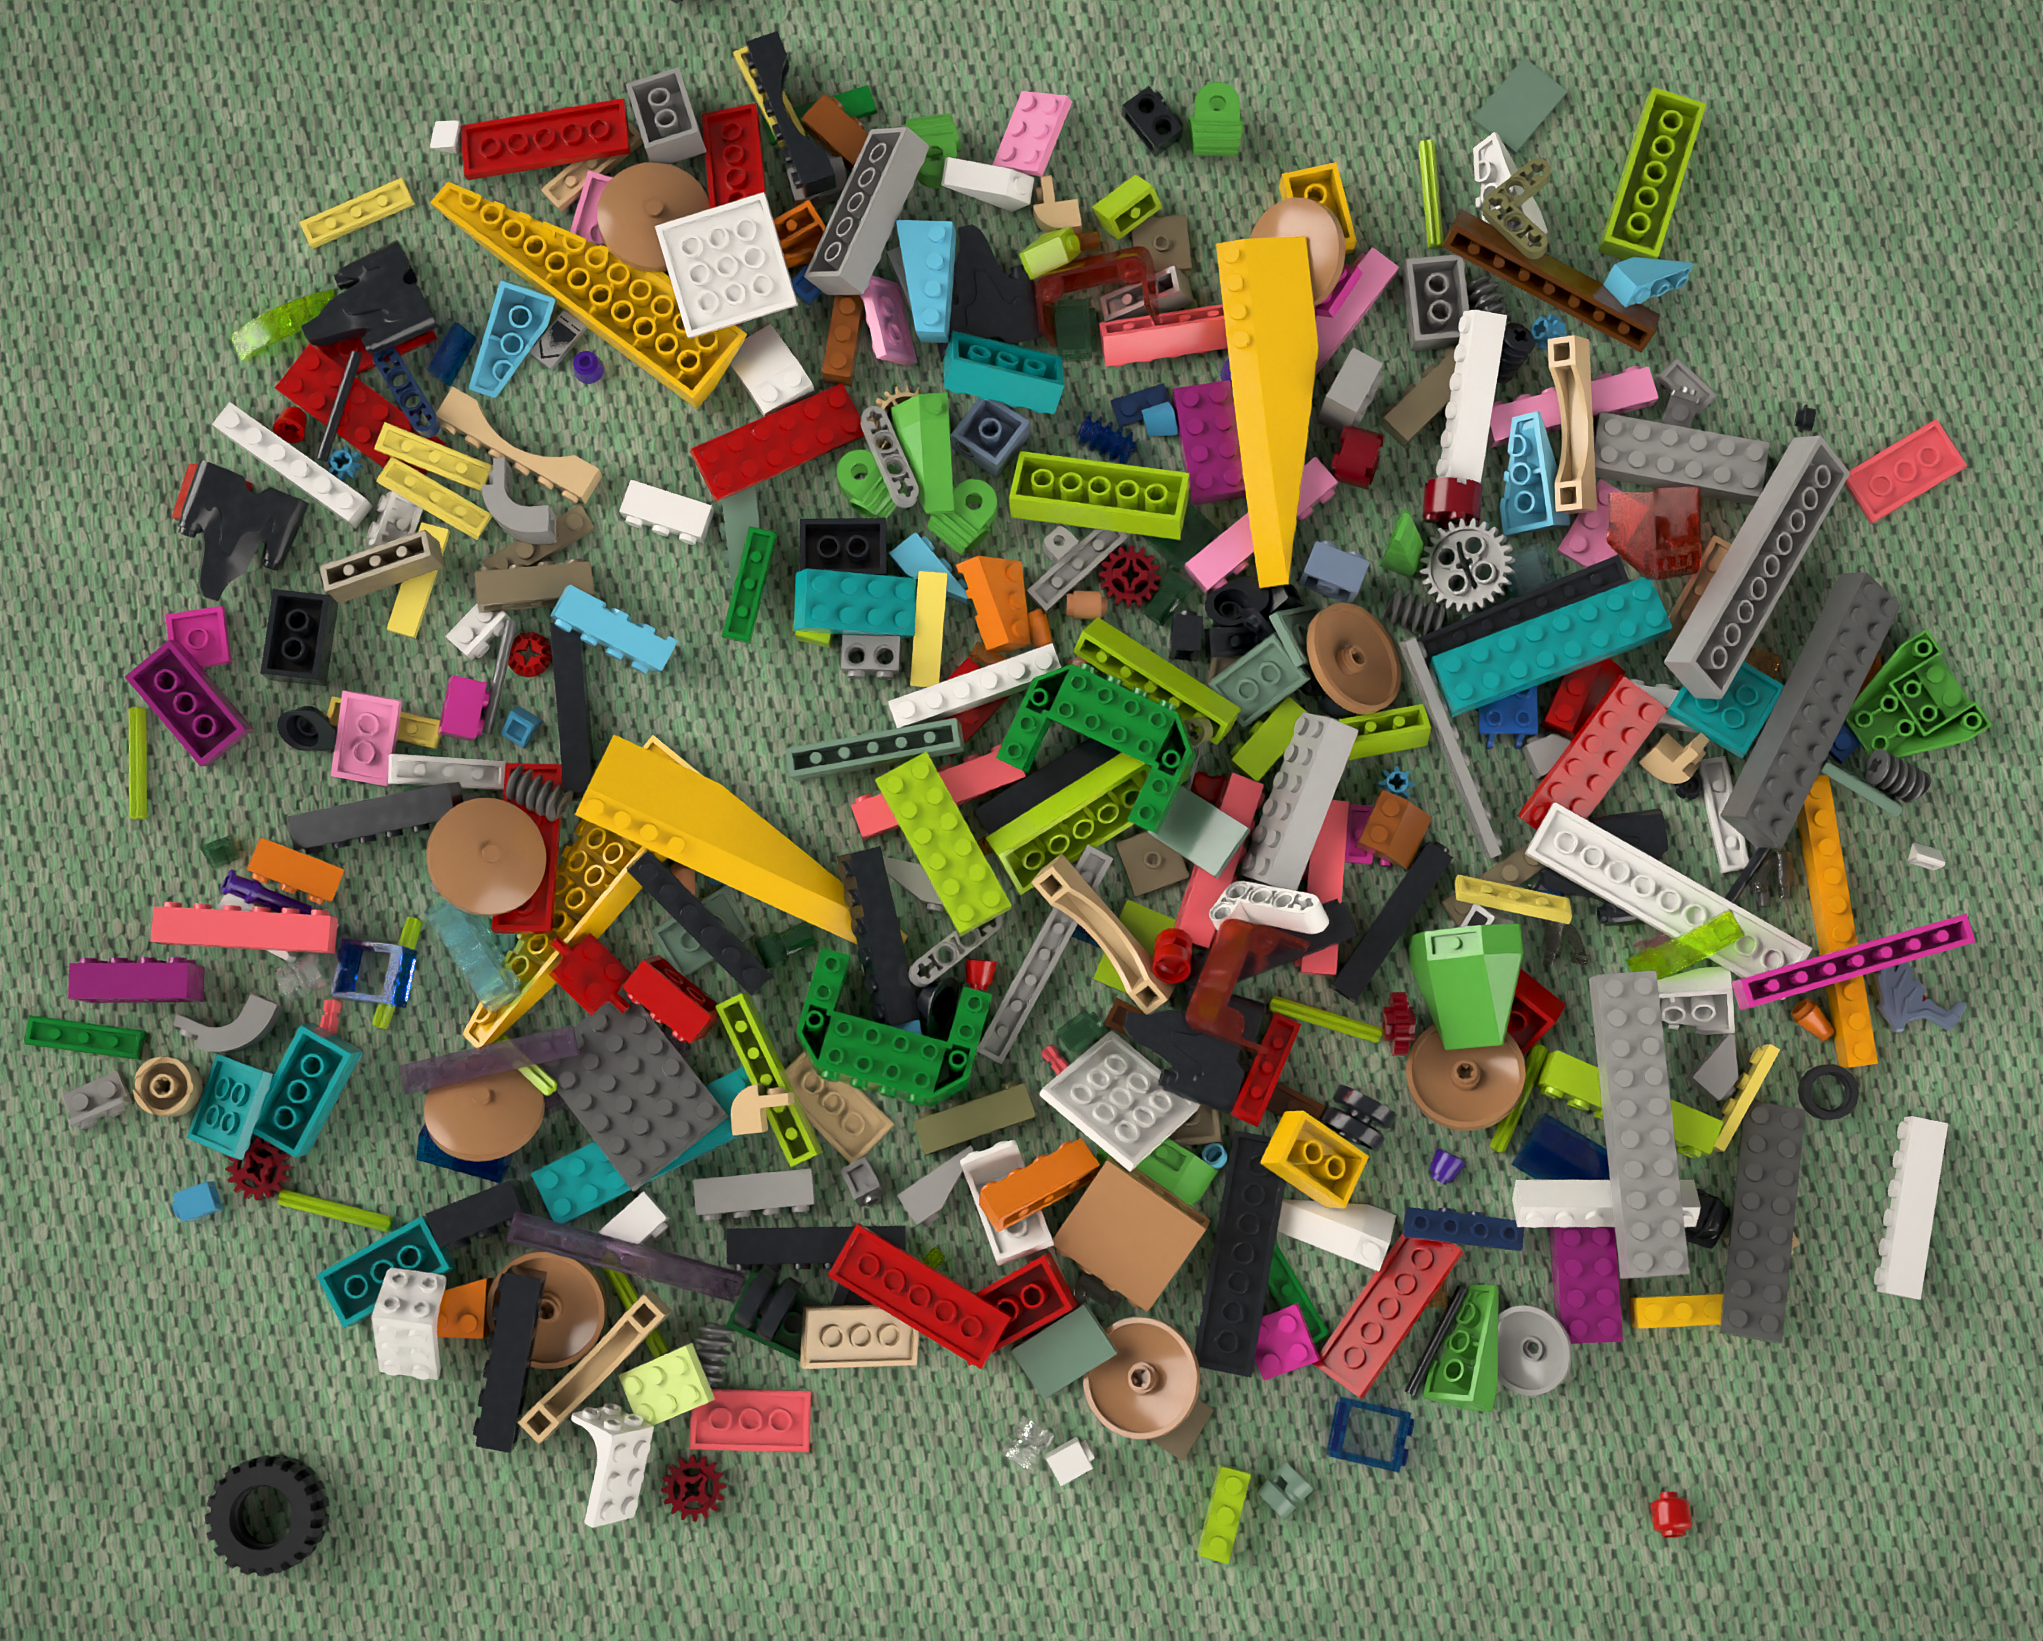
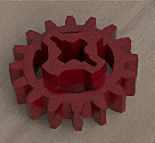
[1099,546,1161,609]
[1382,992,1416,1056]
[225,1136,293,1201]
[661,1454,727,1522]

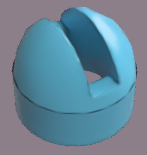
[1202,1143,1228,1169]

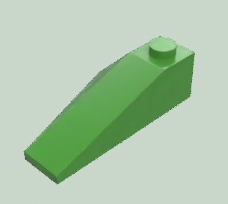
[891,393,954,514]
[1380,508,1426,578]
[1423,1284,1499,1412]

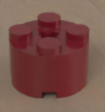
[1331,426,1385,490]
[1422,477,1482,529]

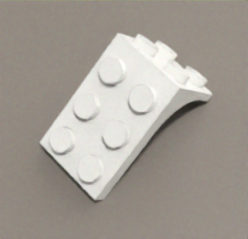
[960,1140,1054,1266]
[372,1268,446,1380]
[571,1403,654,1528]

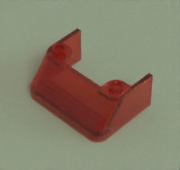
[1035,246,1161,348]
[1606,487,1701,580]
[1186,918,1310,1058]

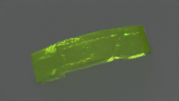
[230,289,336,361]
[1625,909,1745,980]

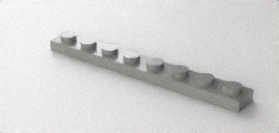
[1399,637,1502,858]
[977,844,1113,1064]

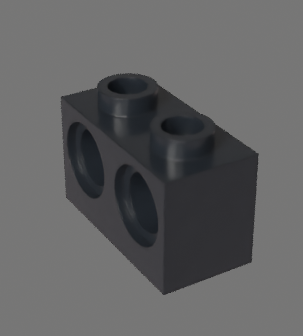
[1121,86,1183,157]
[1168,610,1203,661]

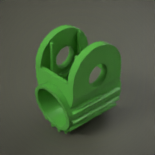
[1188,82,1244,156]
[906,113,962,188]
[837,450,908,519]
[927,479,997,556]

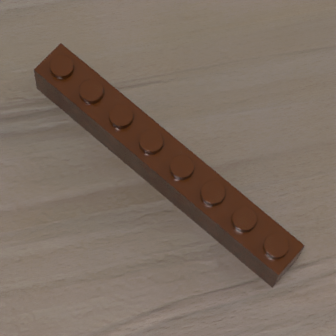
[1442,209,1660,353]

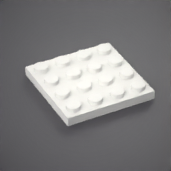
[655,192,798,338]
[1040,1030,1200,1172]

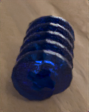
[1076,411,1140,465]

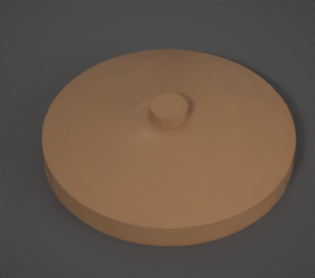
[597,162,710,272]
[1249,197,1346,308]
[1306,602,1401,715]
[426,798,546,916]
[1406,1024,1526,1131]
[424,1056,545,1161]
[486,1249,607,1369]
[1083,1317,1200,1439]

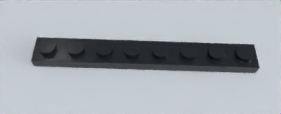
[1416,554,1630,666]

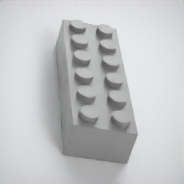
[804,127,930,295]
[1593,412,1770,505]
[1240,712,1359,891]

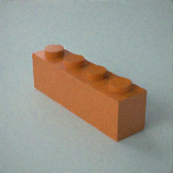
[979,1138,1100,1233]

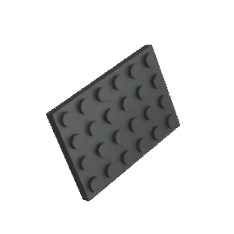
[533,989,729,1192]

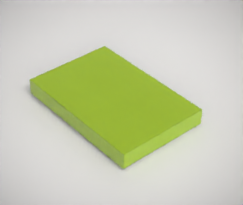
[1093,899,1176,995]

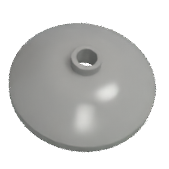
[1498,1305,1572,1396]

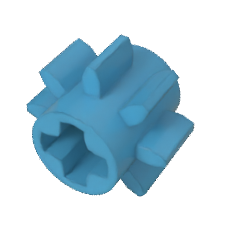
[1531,313,1566,351]
[327,445,363,483]
[1376,766,1414,799]

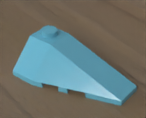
[468,279,556,398]
[1500,411,1570,536]

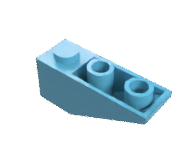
[1603,257,1694,307]
[889,532,971,605]

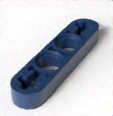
[373,347,441,438]

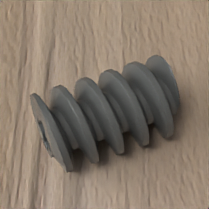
[1466,276,1512,326]
[1381,588,1445,635]
[1866,749,1932,803]
[506,765,574,821]
[695,1322,736,1388]

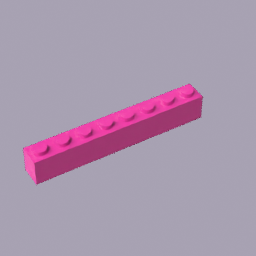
[1731,914,1976,1010]

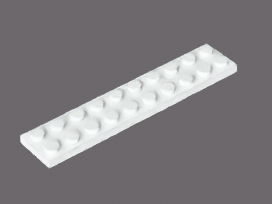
[1525,802,1812,1000]

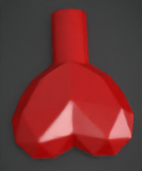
[1191,771,1224,804]

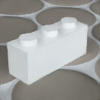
[619,480,714,545]

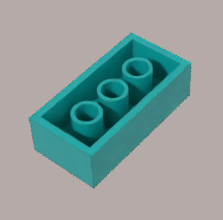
[943,330,1064,414]
[794,569,916,639]
[252,1023,363,1158]
[316,1216,457,1328]

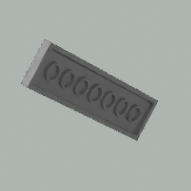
[1719,1101,1805,1344]

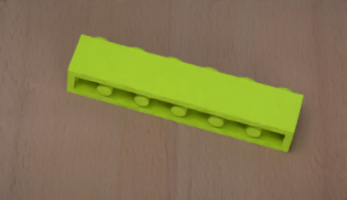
[1073,617,1242,745]
[715,993,823,1167]

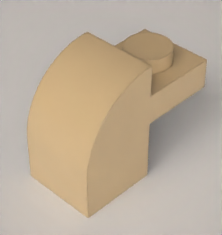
[1033,175,1082,235]
[1639,732,1710,784]
[731,1083,795,1135]

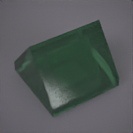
[200,835,240,869]

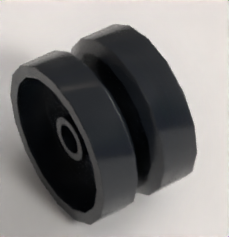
[1320,1084,1397,1152]
[733,1263,803,1343]

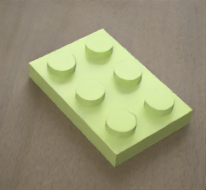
[618,1343,715,1426]

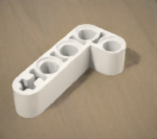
[1209,881,1329,941]

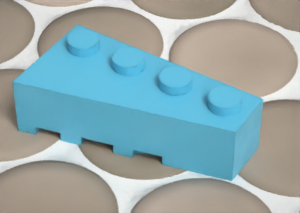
[896,220,957,343]
[550,585,678,674]

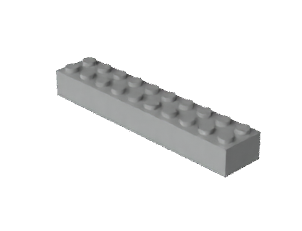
[1664,436,1850,699]
[1589,971,1690,1279]

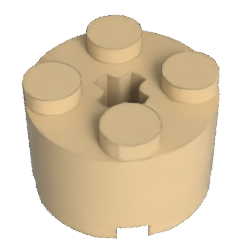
[133,1057,203,1117]

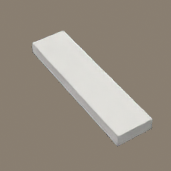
[388,754,506,791]
[1698,755,1749,874]

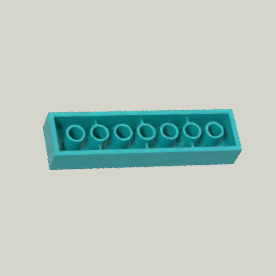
[1429,575,1673,718]
[531,1067,769,1227]

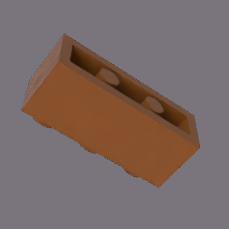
[801,94,869,172]
[822,295,865,387]

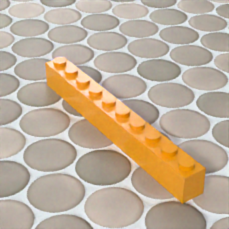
[1797,775,1878,1068]

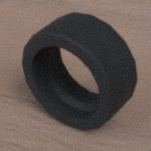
[1798,1064,1859,1120]

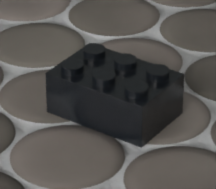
[800,518,888,576]
[260,589,339,686]
[426,1180,533,1251]

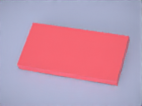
[1844,419,1968,524]
[689,1389,811,1452]

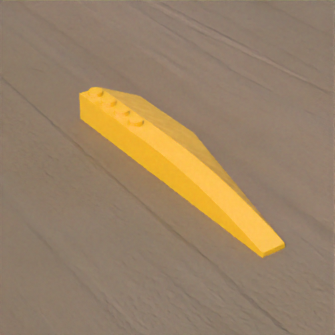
[430,182,747,410]
[1216,236,1319,589]
[462,735,703,1052]
[575,735,908,945]

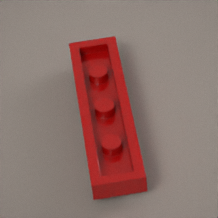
[1230,1012,1302,1127]

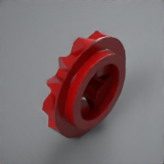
[508,631,552,677]

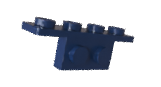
[1403,1207,1524,1251]

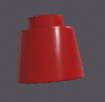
[273,406,307,444]
[965,959,997,990]

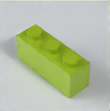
[1229,696,1308,783]
[1339,704,1431,761]
[1197,1463,1251,1564]

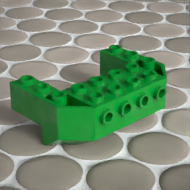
[996,663,1196,834]
[796,947,992,1107]

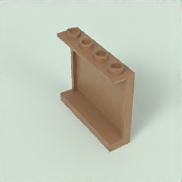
[1052,1155,1211,1312]

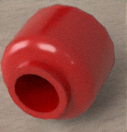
[1650,1492,1692,1538]

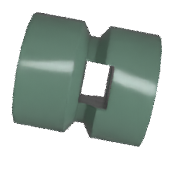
[1256,1461,1314,1520]

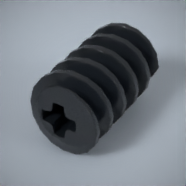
[1497,323,1536,383]

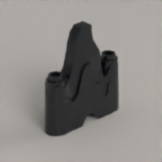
[937,224,1049,362]
[301,239,439,354]
[177,460,309,602]
[1540,808,1668,926]
[1122,984,1265,1115]

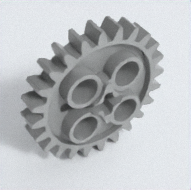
[1420,518,1515,613]

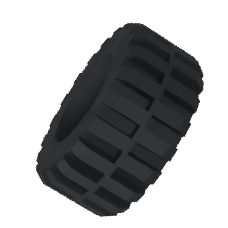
[205,1455,330,1576]

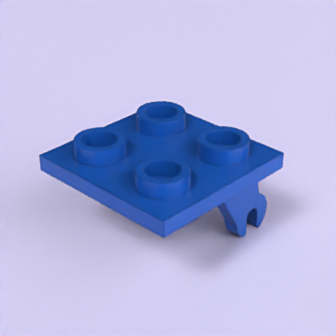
[1478,686,1538,749]

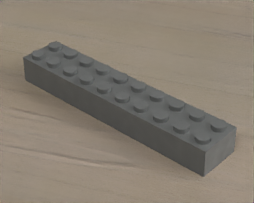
[1720,572,1901,849]

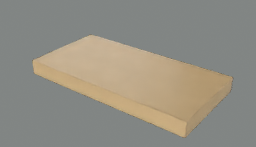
[785,1051,895,1164]
[800,1305,919,1369]

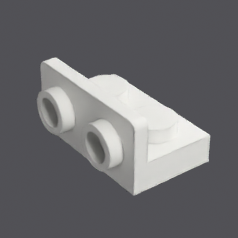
[367,491,423,548]
[445,604,511,661]

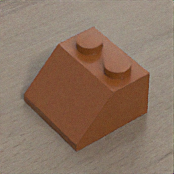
[1355,789,1432,870]

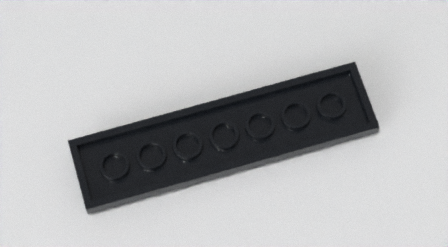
[1194,1130,1286,1378]

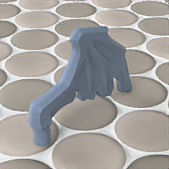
[1873,962,1967,1032]

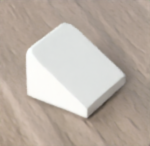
[430,120,462,154]
[1908,842,1946,870]

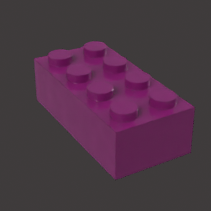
[1172,380,1246,506]
[125,640,254,767]
[68,957,205,1003]
[1549,1227,1623,1344]

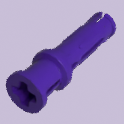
[220,869,312,915]

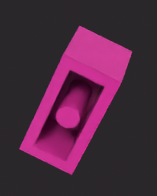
[437,675,490,742]

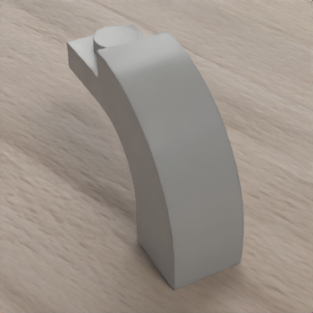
[482,457,556,544]
[172,993,284,1053]

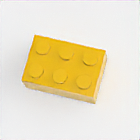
[1279,162,1357,255]
[1260,1111,1369,1208]

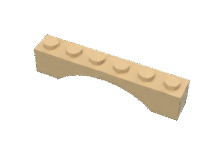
[1548,335,1597,514]
[436,387,603,504]
[1031,854,1176,1015]
[518,1290,672,1444]

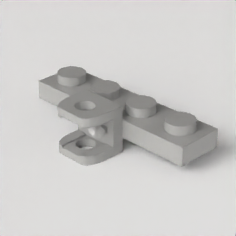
[1026,526,1129,614]

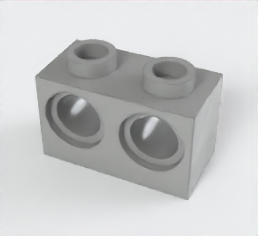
[841,634,901,680]

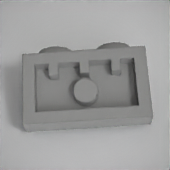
[62,1071,133,1130]

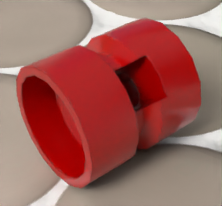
[1152,928,1193,984]

